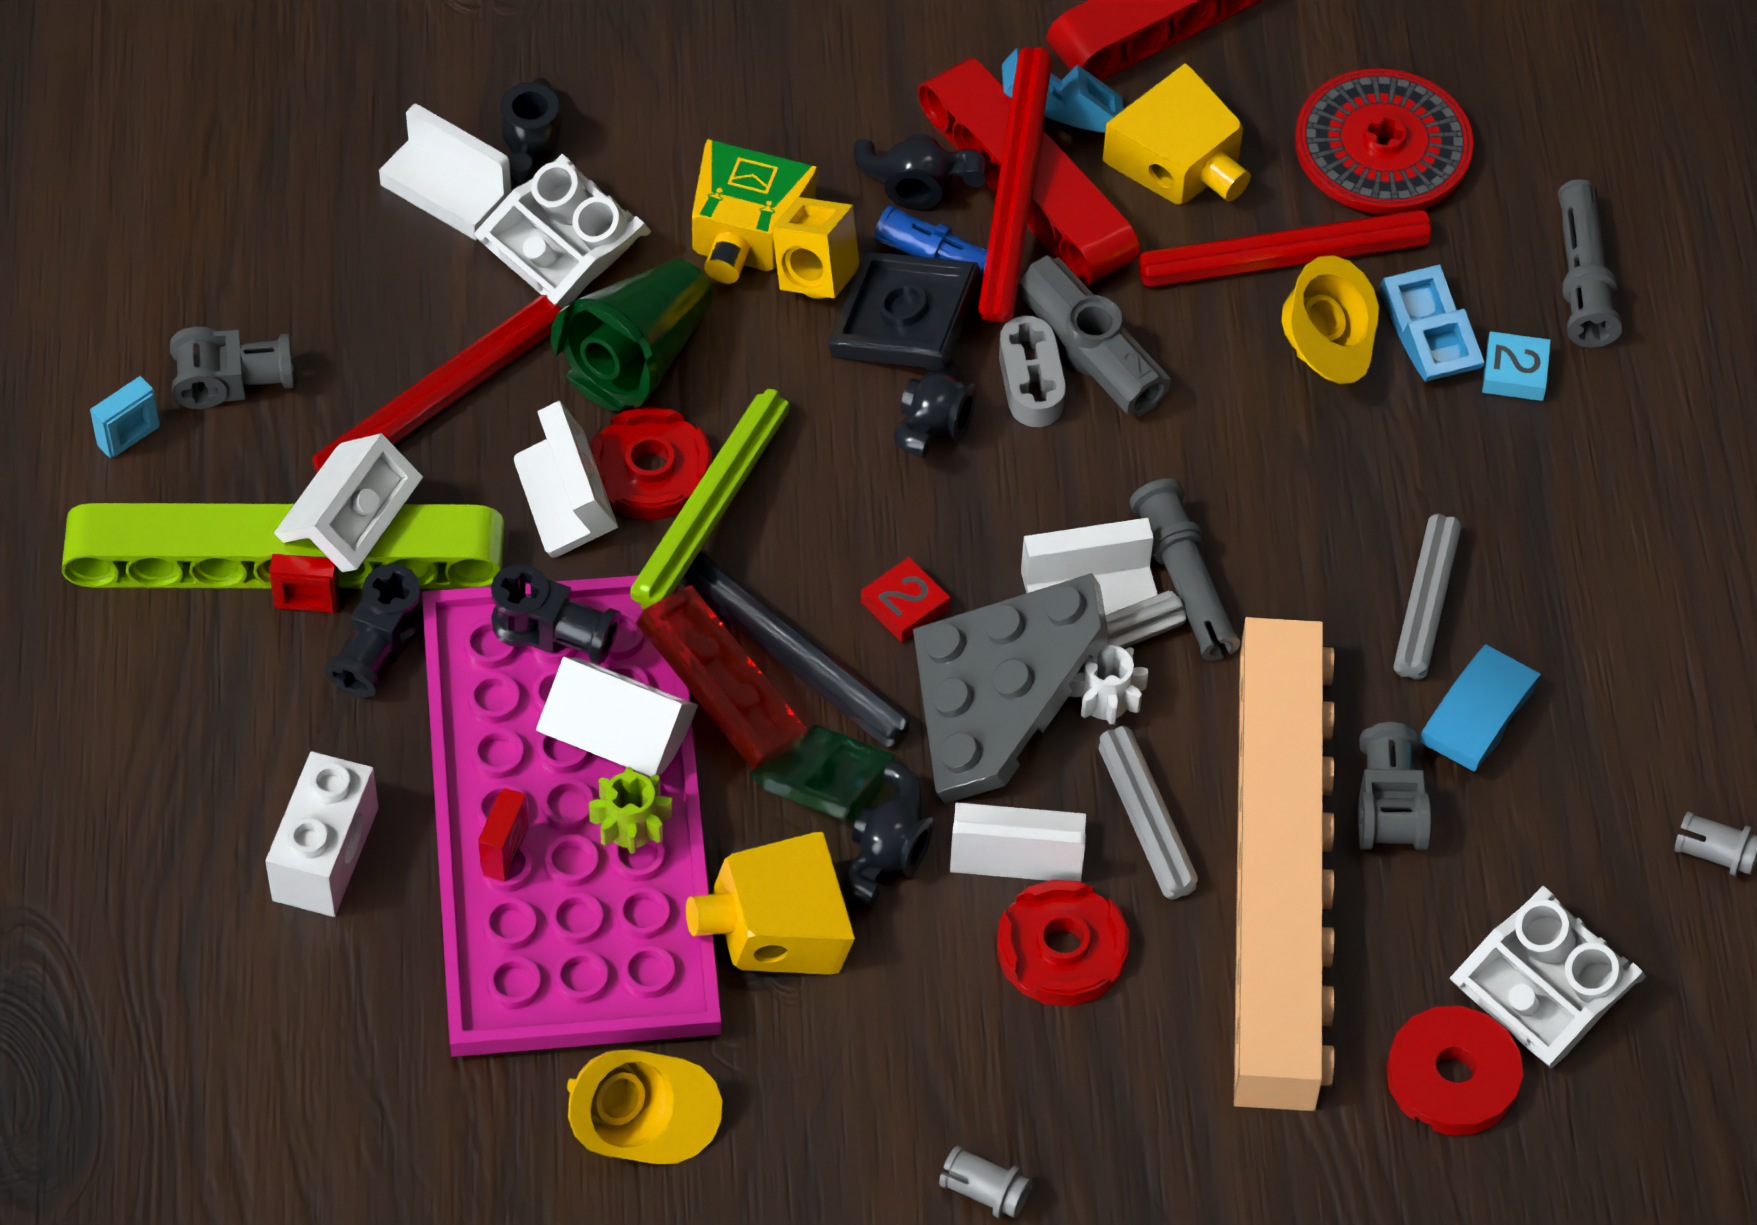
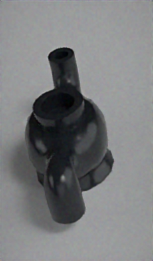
[501,78,561,186]
[853,134,988,211]
[893,358,977,458]
[841,760,934,908]

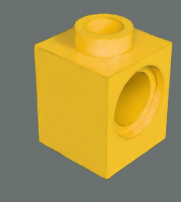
[772,197,860,299]

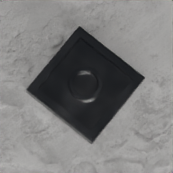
[827,251,982,370]

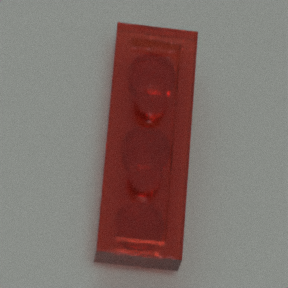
[636,585,809,770]

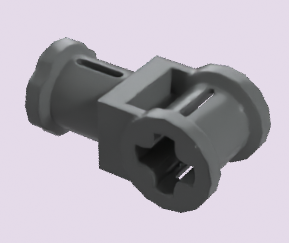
[170,327,295,409]
[1358,722,1431,851]

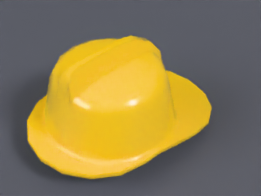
[1281,256,1379,384]
[567,1049,722,1164]

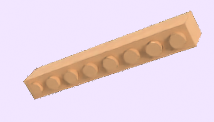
[1234,617,1334,1111]

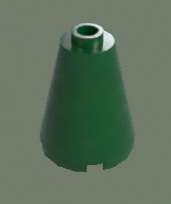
[551,259,712,411]

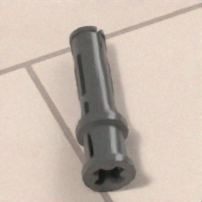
[1558,179,1622,348]
[1129,478,1241,661]

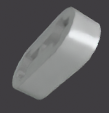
[999,316,1065,427]

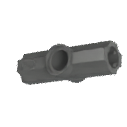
[1017,255,1171,417]

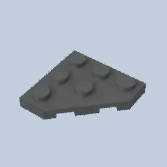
[913,573,1109,804]

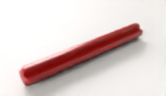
[978,47,1053,323]
[1138,210,1432,287]
[312,295,562,474]

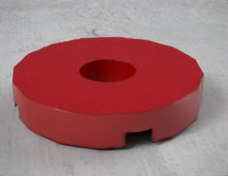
[590,406,712,521]
[997,880,1129,1006]
[1386,1006,1523,1136]

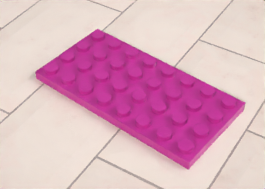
[422,575,721,1057]

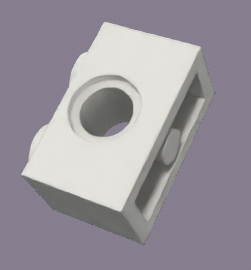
[265,751,378,917]

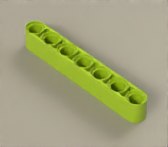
[61,503,504,589]

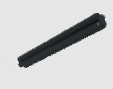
[680,551,910,748]

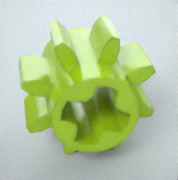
[589,767,672,854]

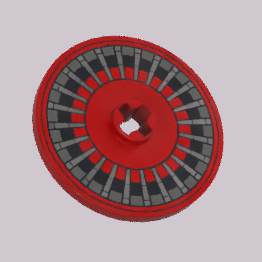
[1295,69,1473,214]

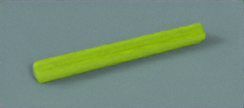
[630,389,790,612]

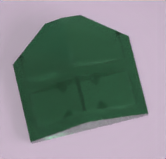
[750,724,895,824]

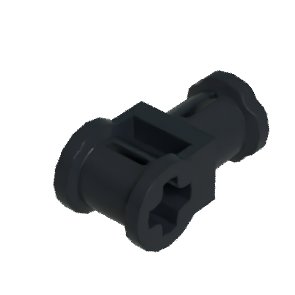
[324,564,424,698]
[491,564,621,665]

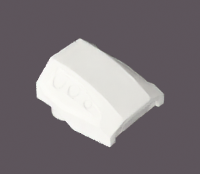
[473,154,651,309]
[1450,886,1646,1068]

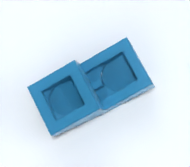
[1002,48,1123,132]
[1379,265,1484,382]
[1418,644,1541,772]

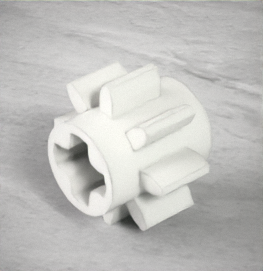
[1069,643,1148,724]

